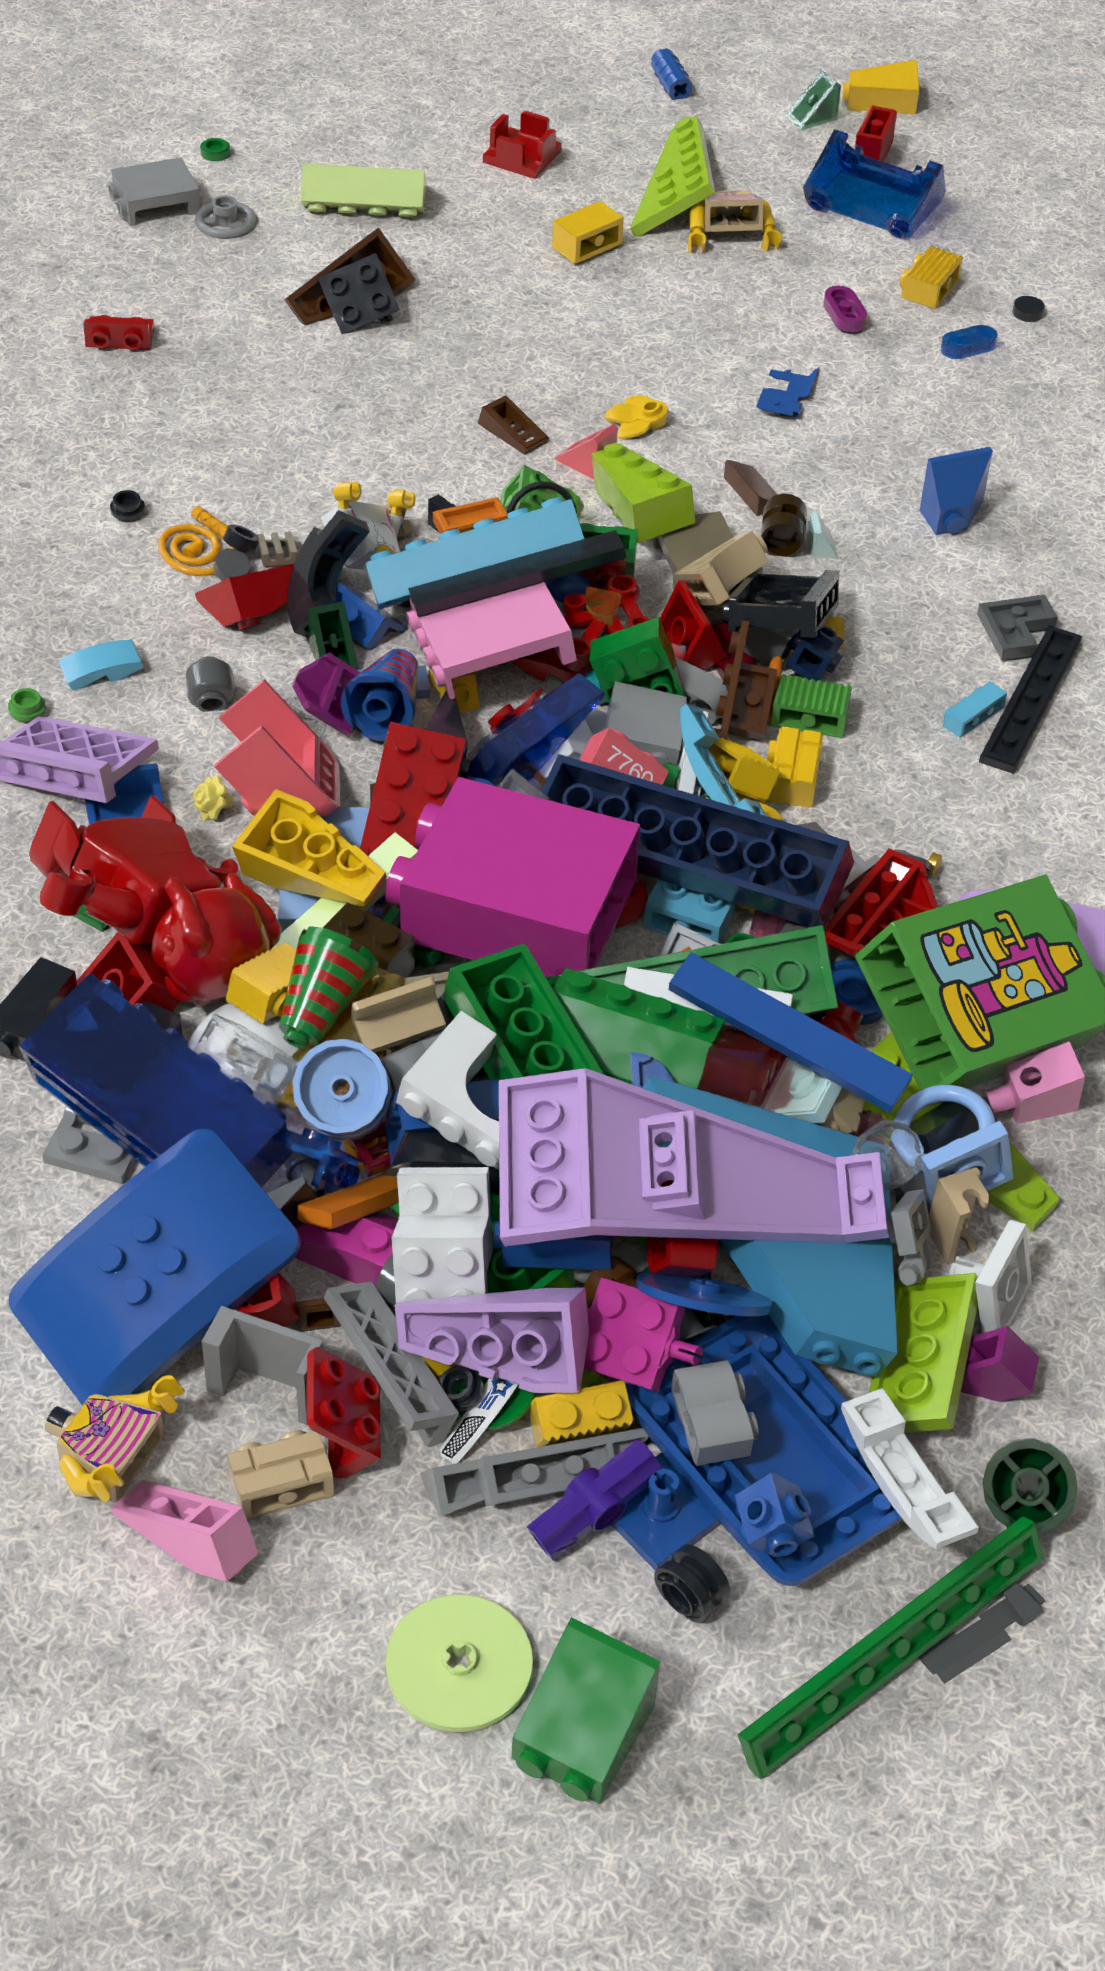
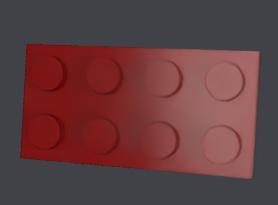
[360,722,466,856]

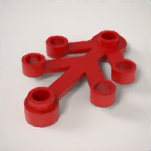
[563,574,650,671]

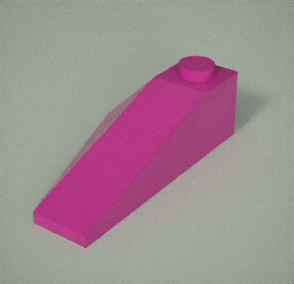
[295,1213,398,1287]

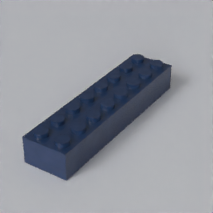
[538,754,854,930]

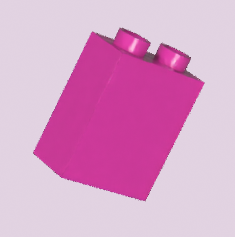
[385,777,640,977]

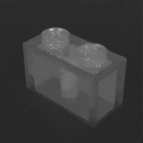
[193,1014,299,1100]

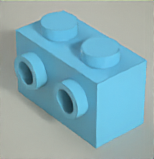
[644,880,735,944]

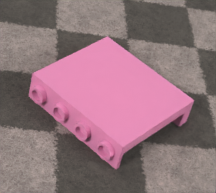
[406,582,577,699]

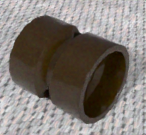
[761,493,807,557]

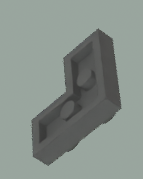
[977,594,1057,660]

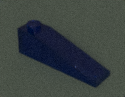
[466,673,606,793]

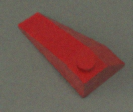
[195,564,294,630]

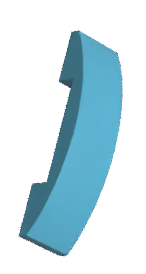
[680,704,768,817]

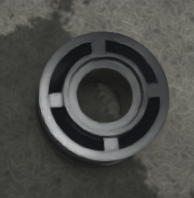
[654,1544,730,1623]

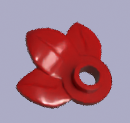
[488,689,543,737]

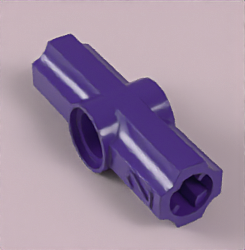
[527,1439,663,1561]

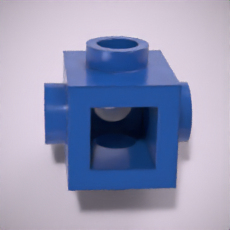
[735,1473,814,1558]

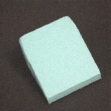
[807,512,837,559]

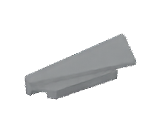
[420,1428,649,1516]

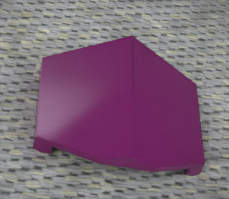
[292,652,361,736]

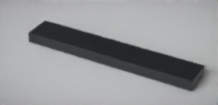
[408,530,627,617]
[979,625,1083,774]

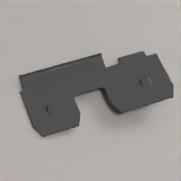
[918,1583,1046,1684]

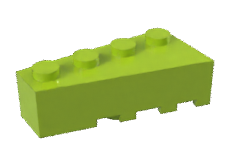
[591,443,695,543]

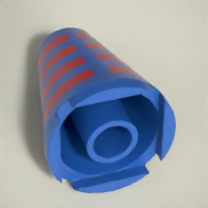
[341,649,419,741]

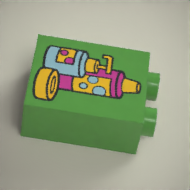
[855,874,1105,1090]

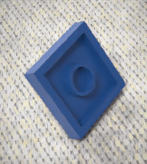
[611,1452,721,1571]

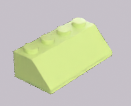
[301,163,427,218]

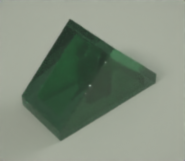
[784,69,841,130]

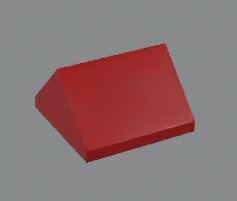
[660,580,727,670]

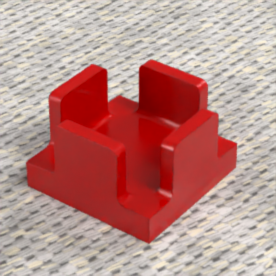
[482,111,562,179]

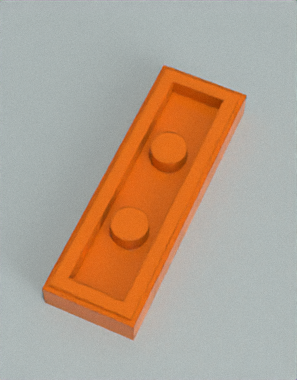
[298,1174,399,1229]

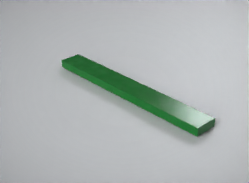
[737,1516,1044,1779]

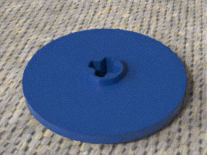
[636,1272,772,1316]

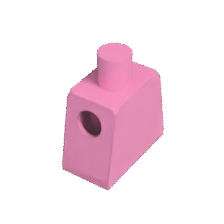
[983,1042,1085,1124]

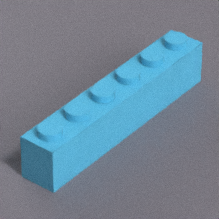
[365,497,584,610]

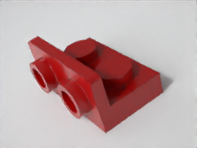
[83,315,154,350]

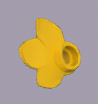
[604,395,669,439]

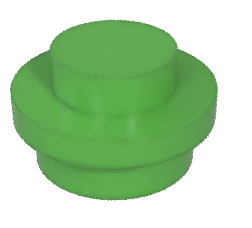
[8,688,46,722]

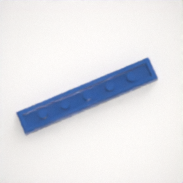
[668,952,913,1113]

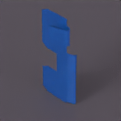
[756,367,819,417]

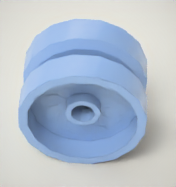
[292,1039,393,1141]

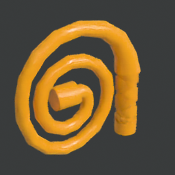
[158,506,235,576]

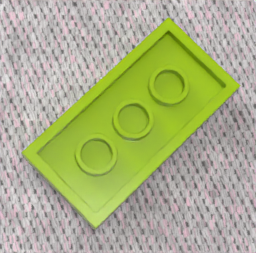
[869,1273,978,1432]

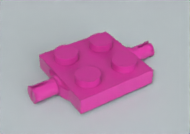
[584,1278,703,1392]

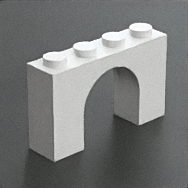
[396,1011,499,1170]

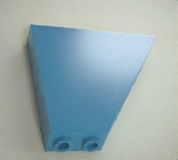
[643,1075,898,1377]

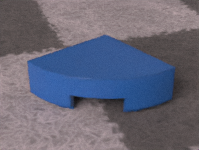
[630,1052,674,1088]

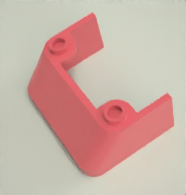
[214,679,340,816]

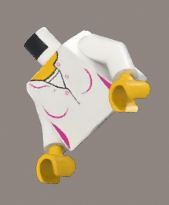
[321,482,416,572]

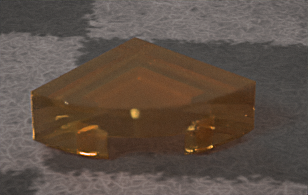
[585,587,622,626]

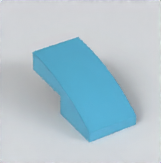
[59,639,144,690]

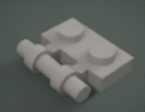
[887,1189,933,1285]

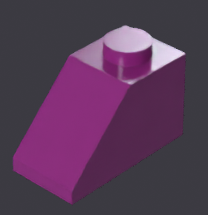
[961,1326,1039,1402]

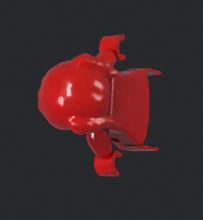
[29,796,281,1006]

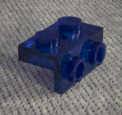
[281,1127,360,1193]

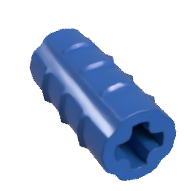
[651,48,692,100]

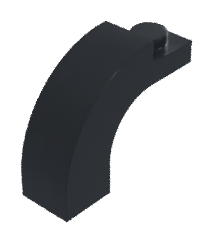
[287,510,370,639]

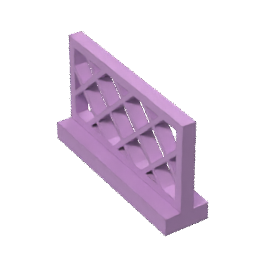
[0,716,159,803]

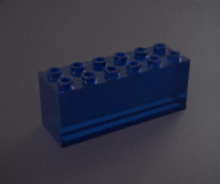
[19,973,292,1187]

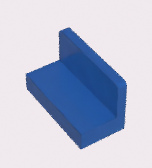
[336,582,407,650]

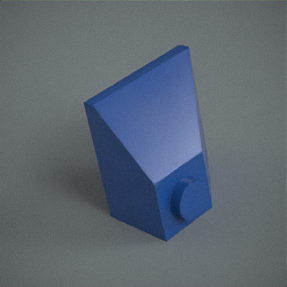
[919,447,993,535]

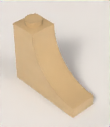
[672,531,770,605]

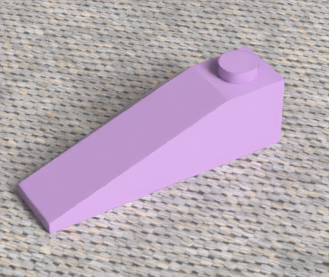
[394,1288,589,1393]

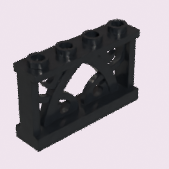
[723,567,840,638]

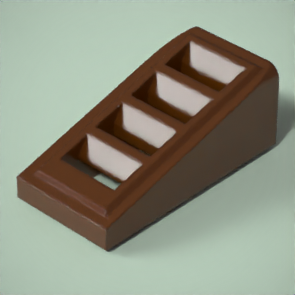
[478,395,549,455]

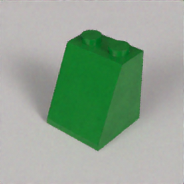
[511,1617,661,1804]

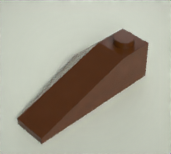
[284,227,416,325]

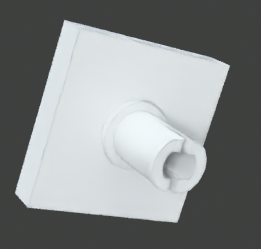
[949,1220,1032,1333]

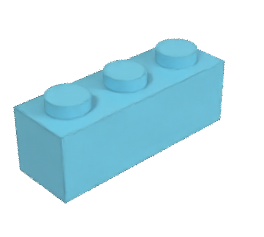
[943,681,1007,738]

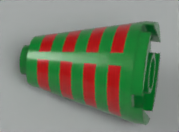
[279,926,379,1049]

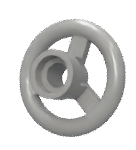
[195,195,256,239]

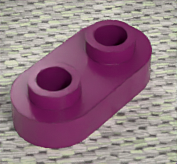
[823,286,867,332]

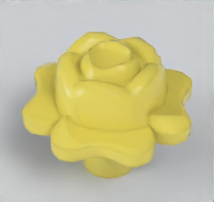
[193,775,234,821]

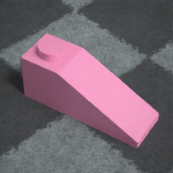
[111,1480,258,1582]

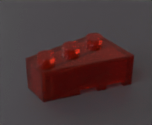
[699,1028,784,1108]

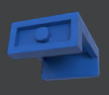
[84,763,164,824]

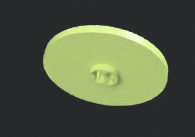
[386,1594,533,1732]

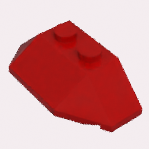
[825,848,938,958]

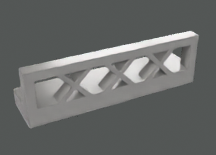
[323,1281,459,1447]

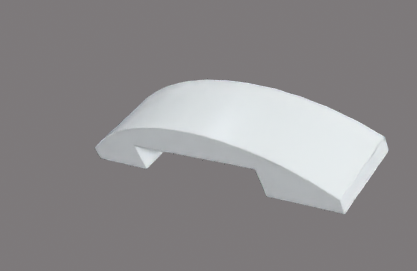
[841,1388,978,1549]

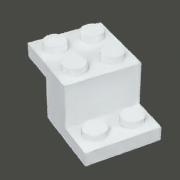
[392,1167,493,1303]

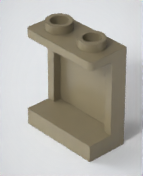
[653,511,744,590]

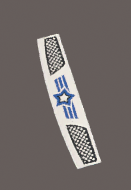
[440,1377,519,1464]

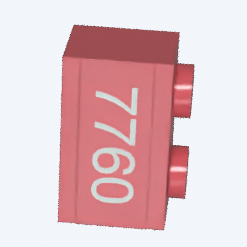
[579,727,669,785]

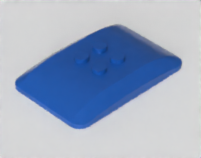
[9,1129,301,1405]
[625,1315,903,1586]

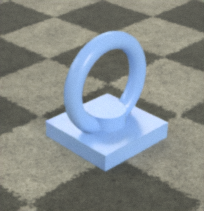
[893,1085,1013,1205]

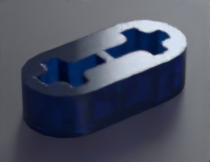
[940,325,998,359]

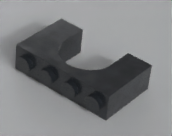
[0,957,183,1107]

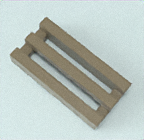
[257,531,298,568]

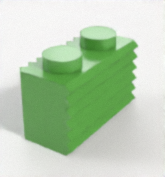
[771,674,852,738]

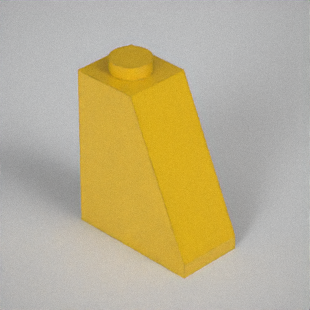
[842,60,919,114]

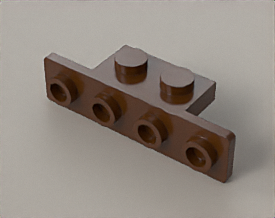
[713,620,777,740]

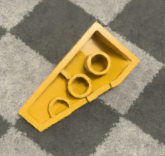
[232,789,387,907]

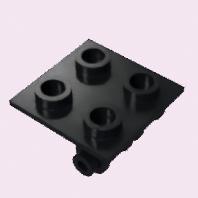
[318,253,400,334]

